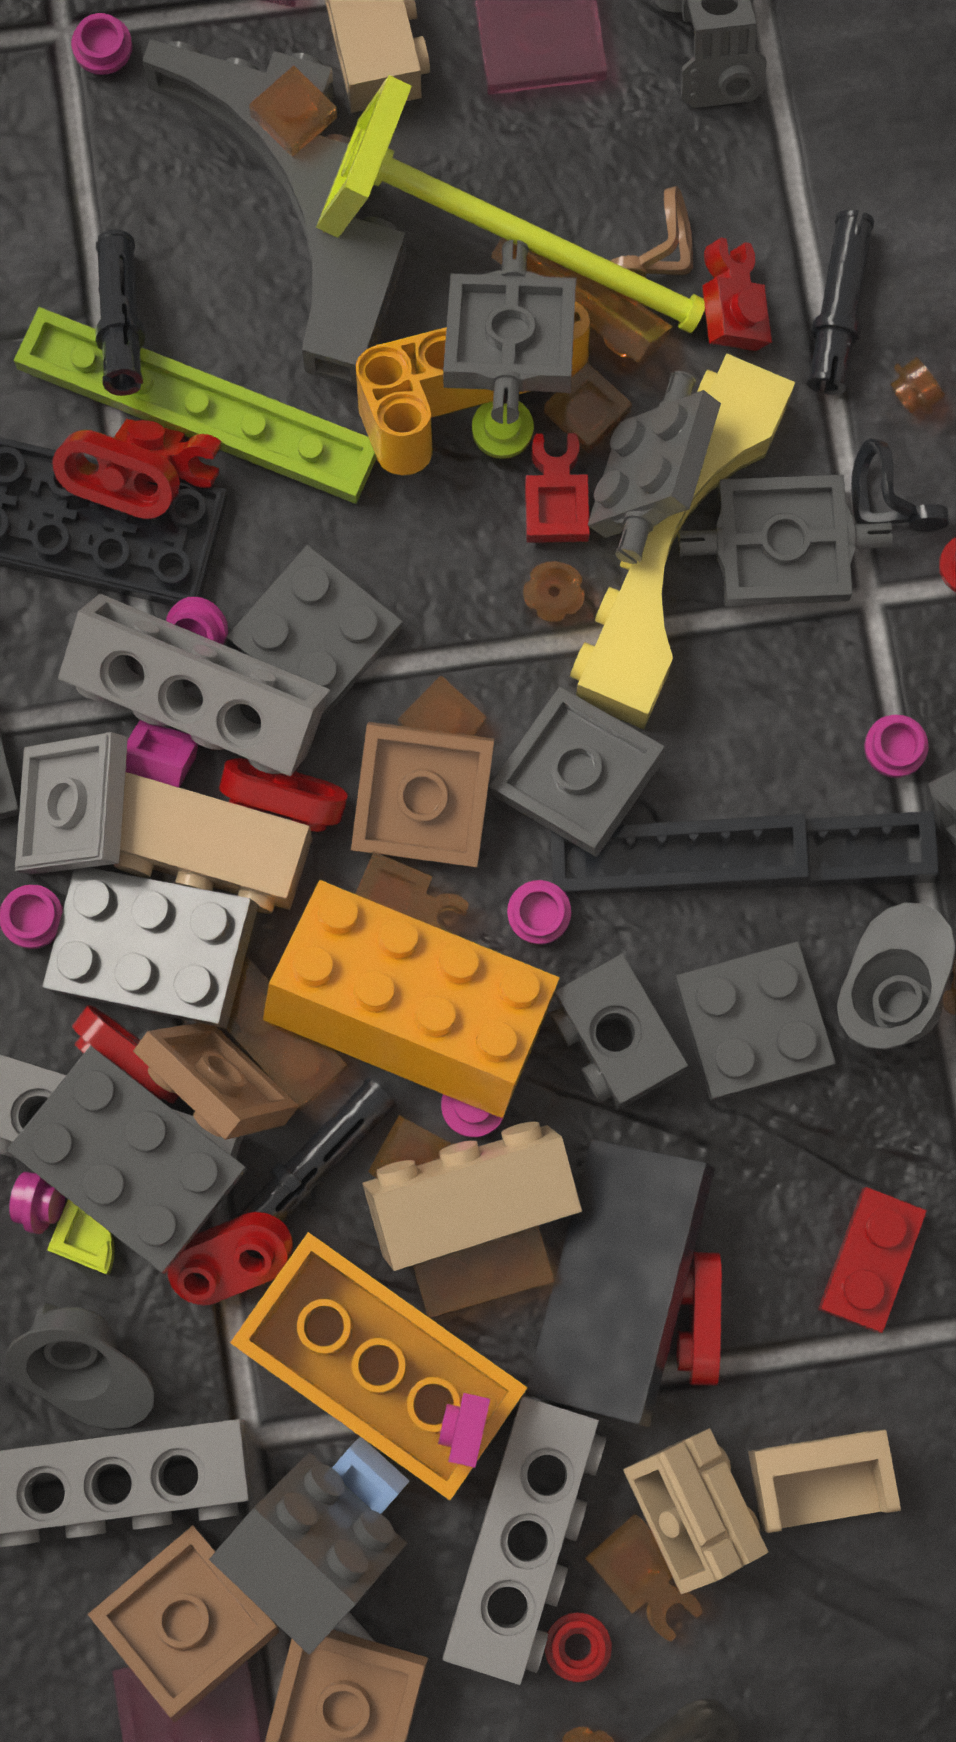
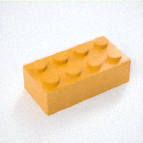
[263,880,560,1118]
[230,1232,528,1500]

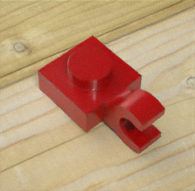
[113,419,221,488]

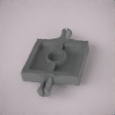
[443,240,576,424]
[588,371,721,564]
[678,475,893,606]

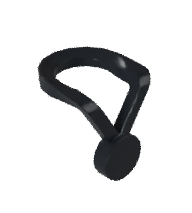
[851,438,949,532]

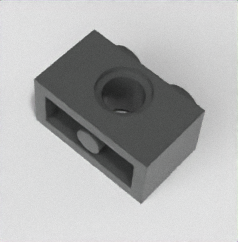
[549,953,688,1111]

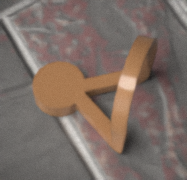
[611,186,693,277]

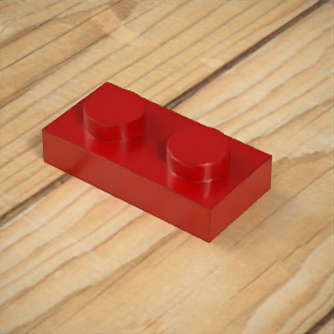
[818,1187,927,1334]

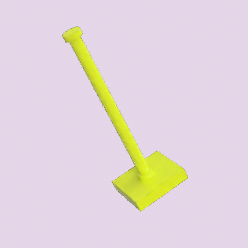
[316,75,705,333]

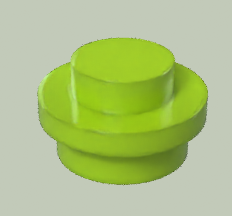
[472,401,534,459]

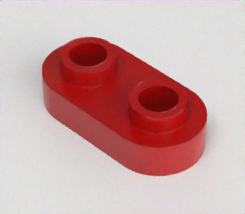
[53,430,180,519]
[219,758,348,832]
[72,1005,180,1104]
[168,1212,293,1305]
[676,1252,722,1386]

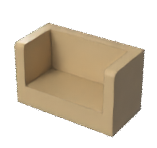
[748,1430,901,1533]

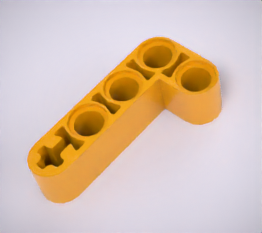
[355,301,590,475]

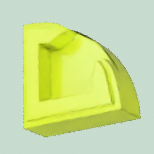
[47,1199,115,1276]

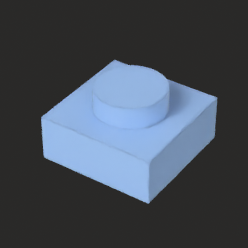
[332,1436,410,1514]

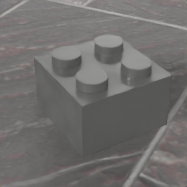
[209,1452,408,1655]

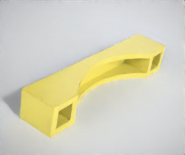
[570,354,795,729]

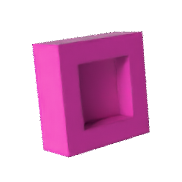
[125,720,198,787]
[438,1393,490,1468]

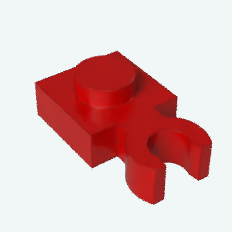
[702,237,772,351]
[525,433,589,543]

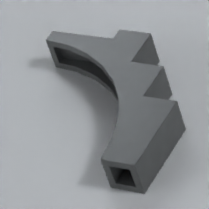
[142,39,406,387]

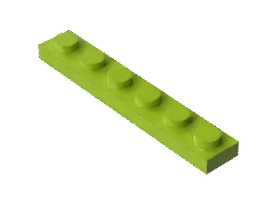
[14,307,377,504]

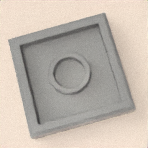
[15,732,128,875]

